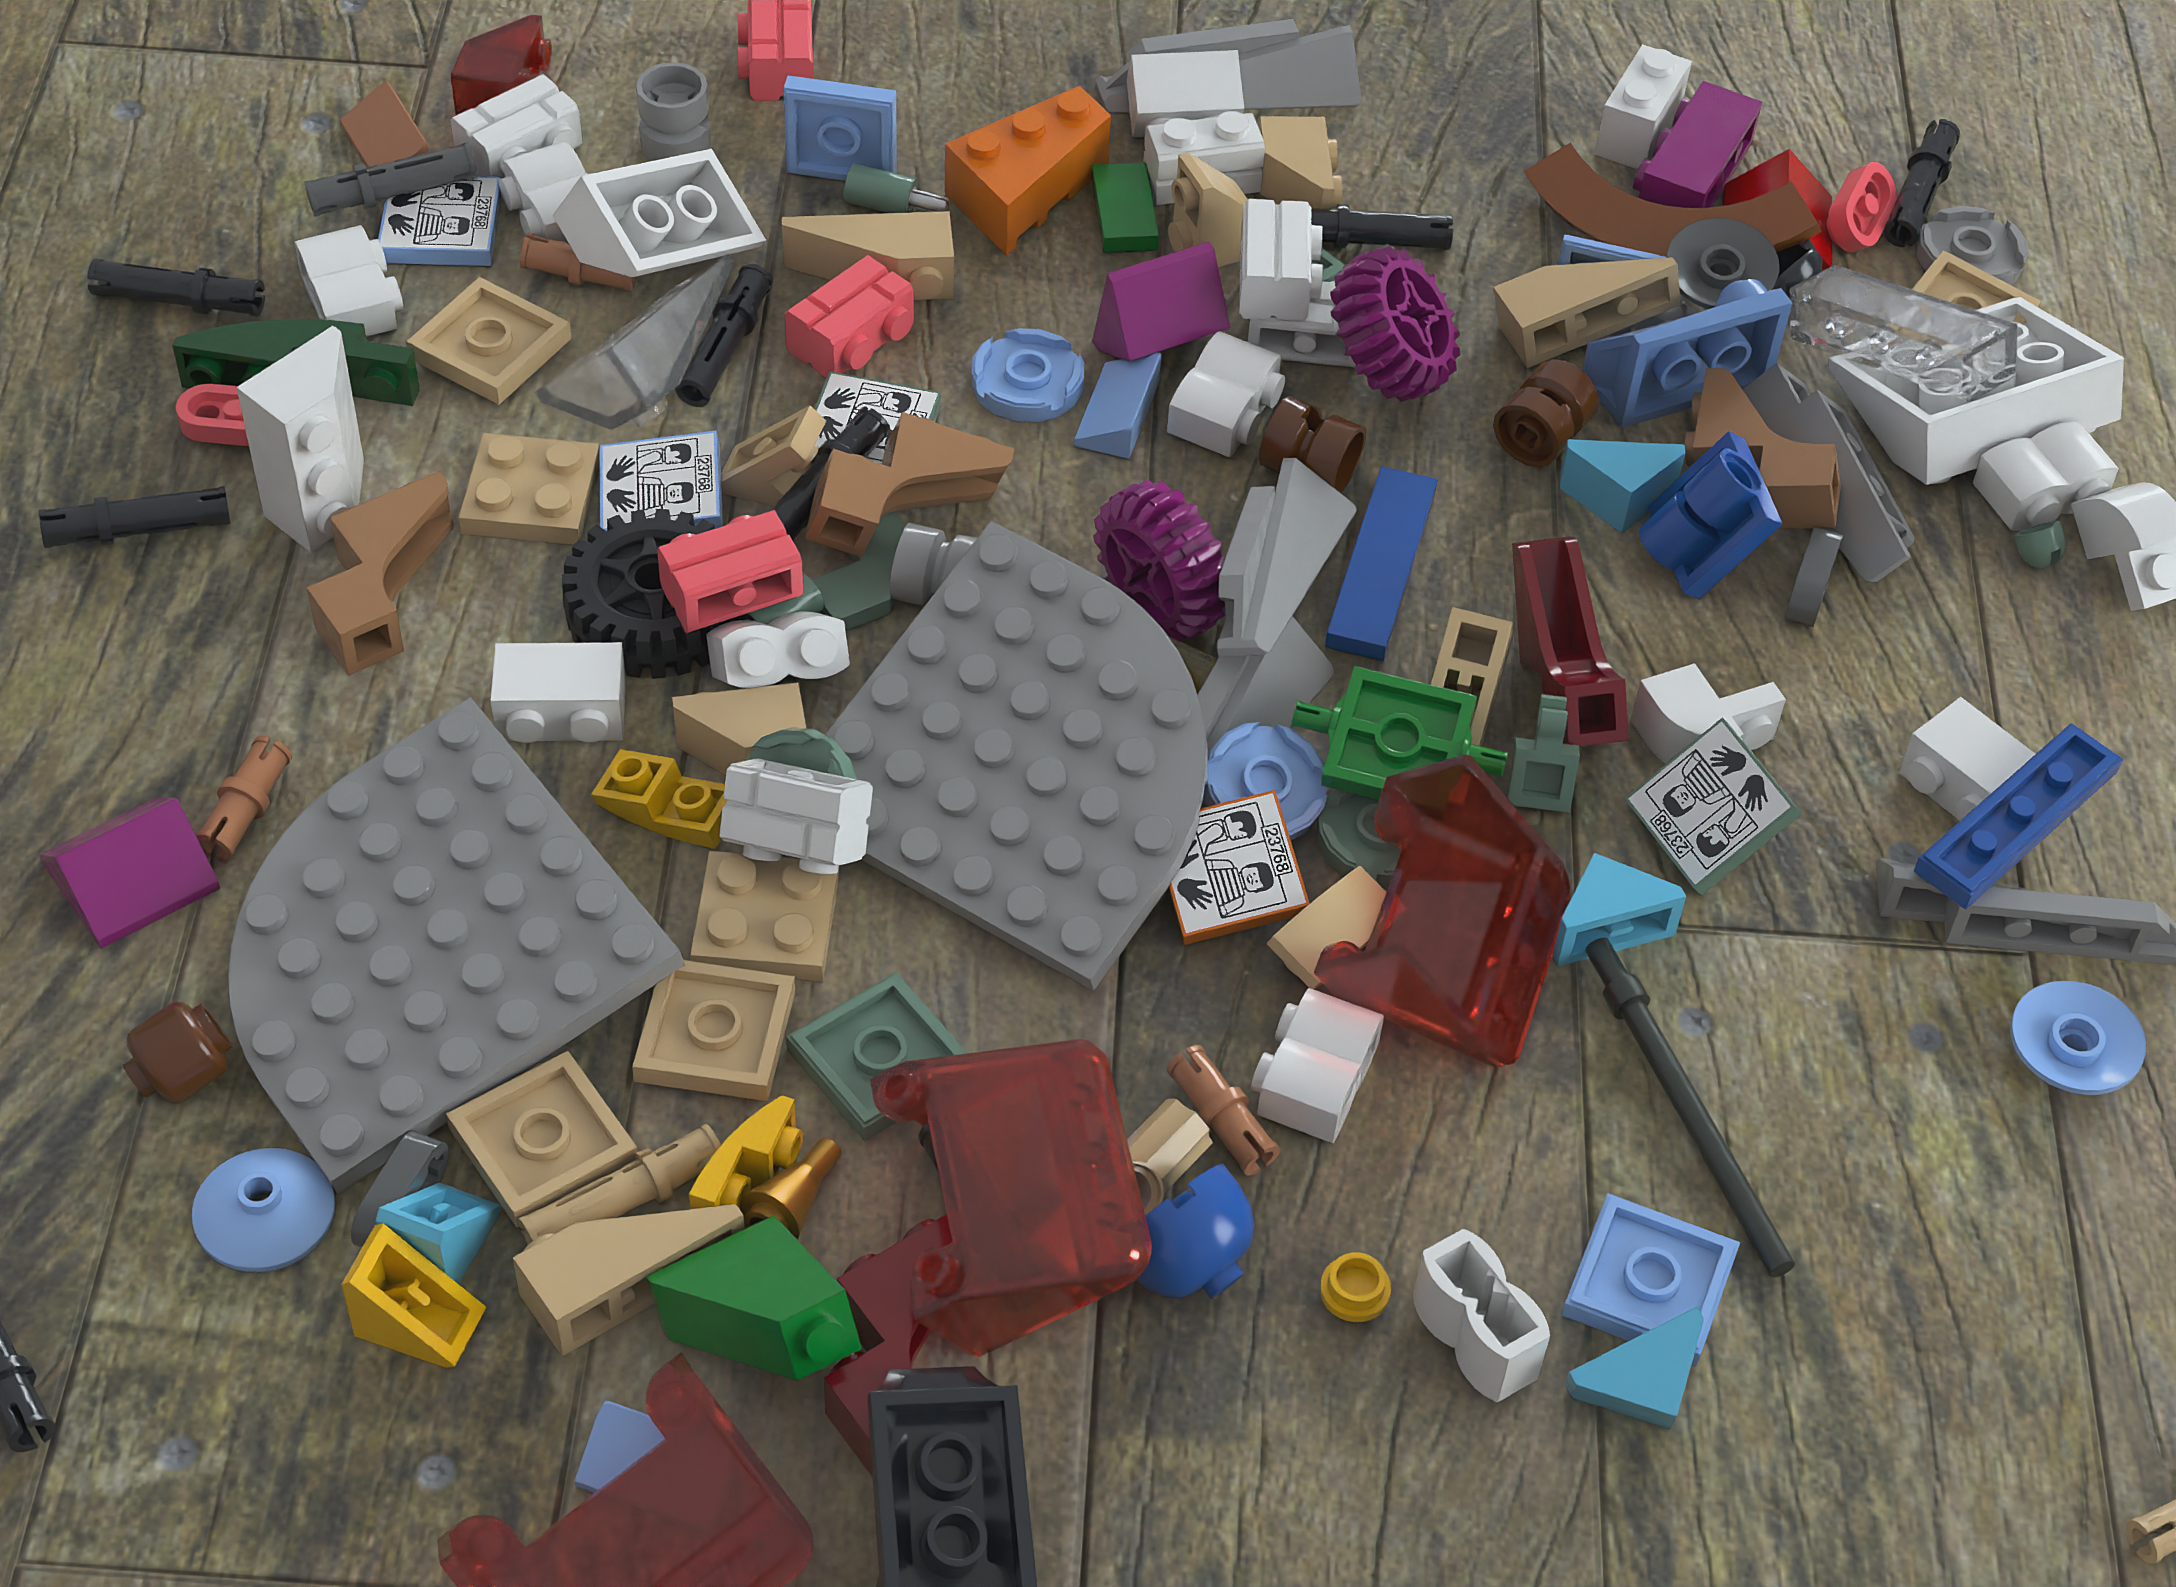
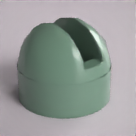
[2013,521,2066,569]

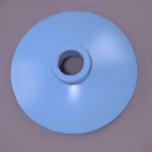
[2010,981,2146,1095]
[192,1148,336,1273]

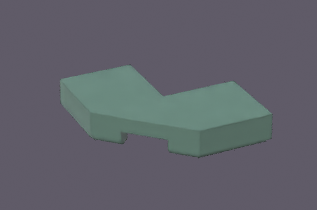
[811,511,905,631]

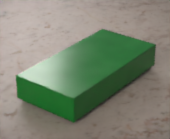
[1091,162,1159,253]

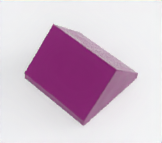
[1092,242,1231,361]
[39,797,220,949]

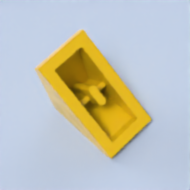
[341,1223,487,1368]

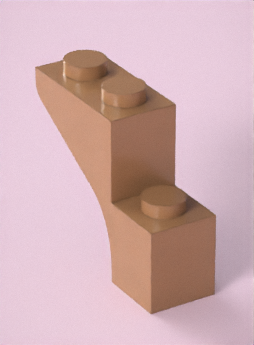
[1685,368,1841,529]
[805,412,1015,557]
[307,471,454,676]

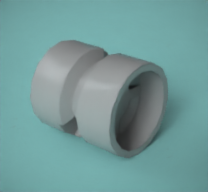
[636,62,711,161]
[890,523,977,606]

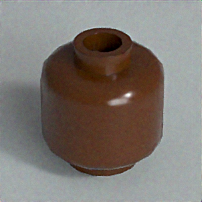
[123,1001,232,1103]

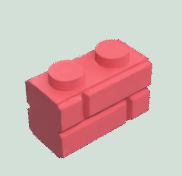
[737,0,813,101]
[784,255,914,378]
[657,510,803,633]

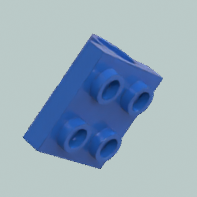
[1639,431,1783,600]

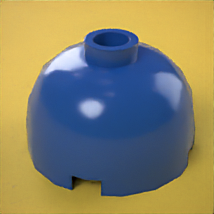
[1112,1163,1255,1299]

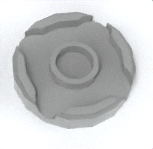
[1916,206,2028,285]

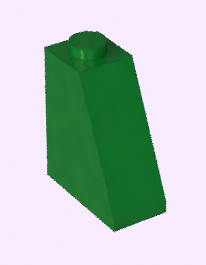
[646,1216,862,1381]

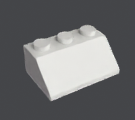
[552,149,766,277]
[236,326,364,553]

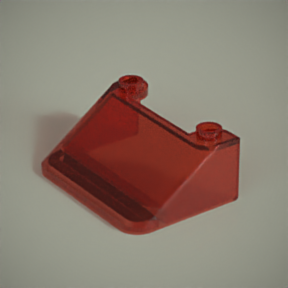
[1314,755,1571,1067]
[870,1039,1152,1357]
[437,1352,814,1587]

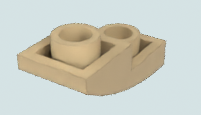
[1267,866,1405,990]

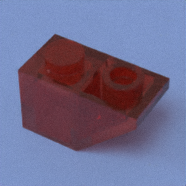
[450,14,552,115]

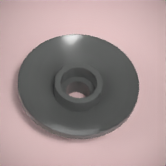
[1666,218,1779,309]

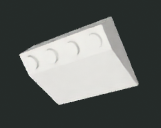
[1828,297,2124,485]

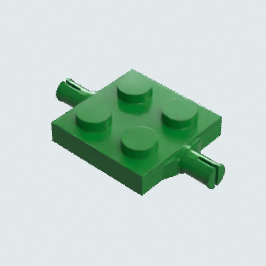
[1291,666,1508,816]

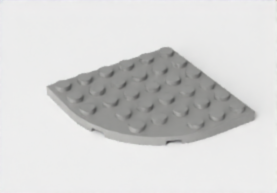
[825,521,1208,991]
[228,697,685,1194]

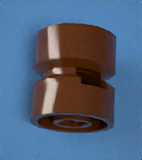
[1493,359,1599,467]
[1259,396,1367,493]

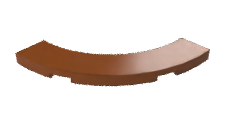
[1524,142,1822,257]

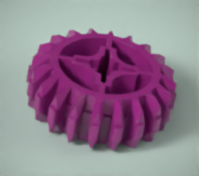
[1330,246,1461,402]
[1093,480,1226,643]

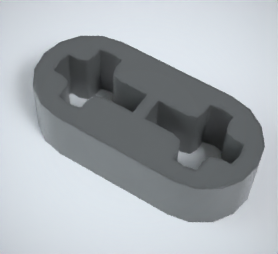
[1785,526,1843,627]
[351,1131,449,1248]

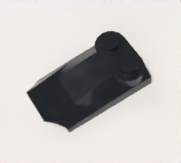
[867,1366,1037,1587]

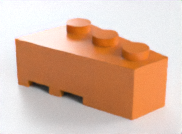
[945,85,1111,256]

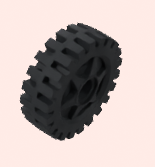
[562,509,740,679]

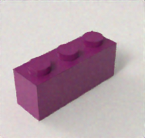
[1633,81,1762,208]

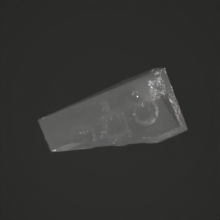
[534,254,735,430]

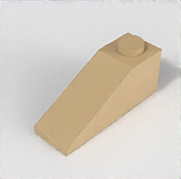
[782,211,954,300]
[1493,257,1681,368]
[1431,607,1513,802]
[513,1204,744,1357]

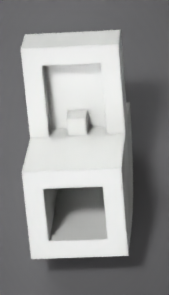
[2071,482,2176,611]
[1630,664,1786,764]

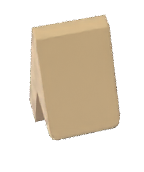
[721,405,826,507]

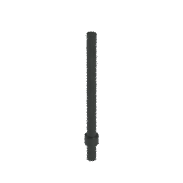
[1585,938,1795,1277]

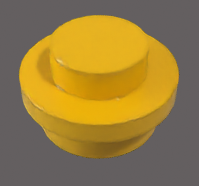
[1320,1252,1391,1322]

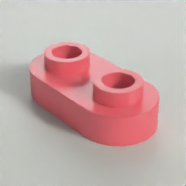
[1827,162,1897,253]
[176,384,249,446]

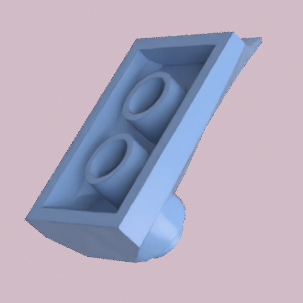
[1582,279,1792,428]

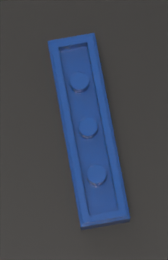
[1325,466,1438,661]
[1914,723,2123,910]

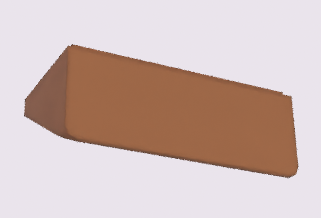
[340,82,429,167]

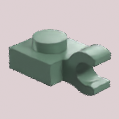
[1507,694,1580,813]

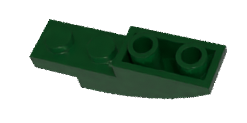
[172,319,420,406]

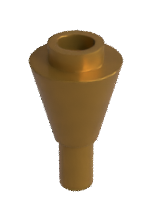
[740,1138,841,1240]

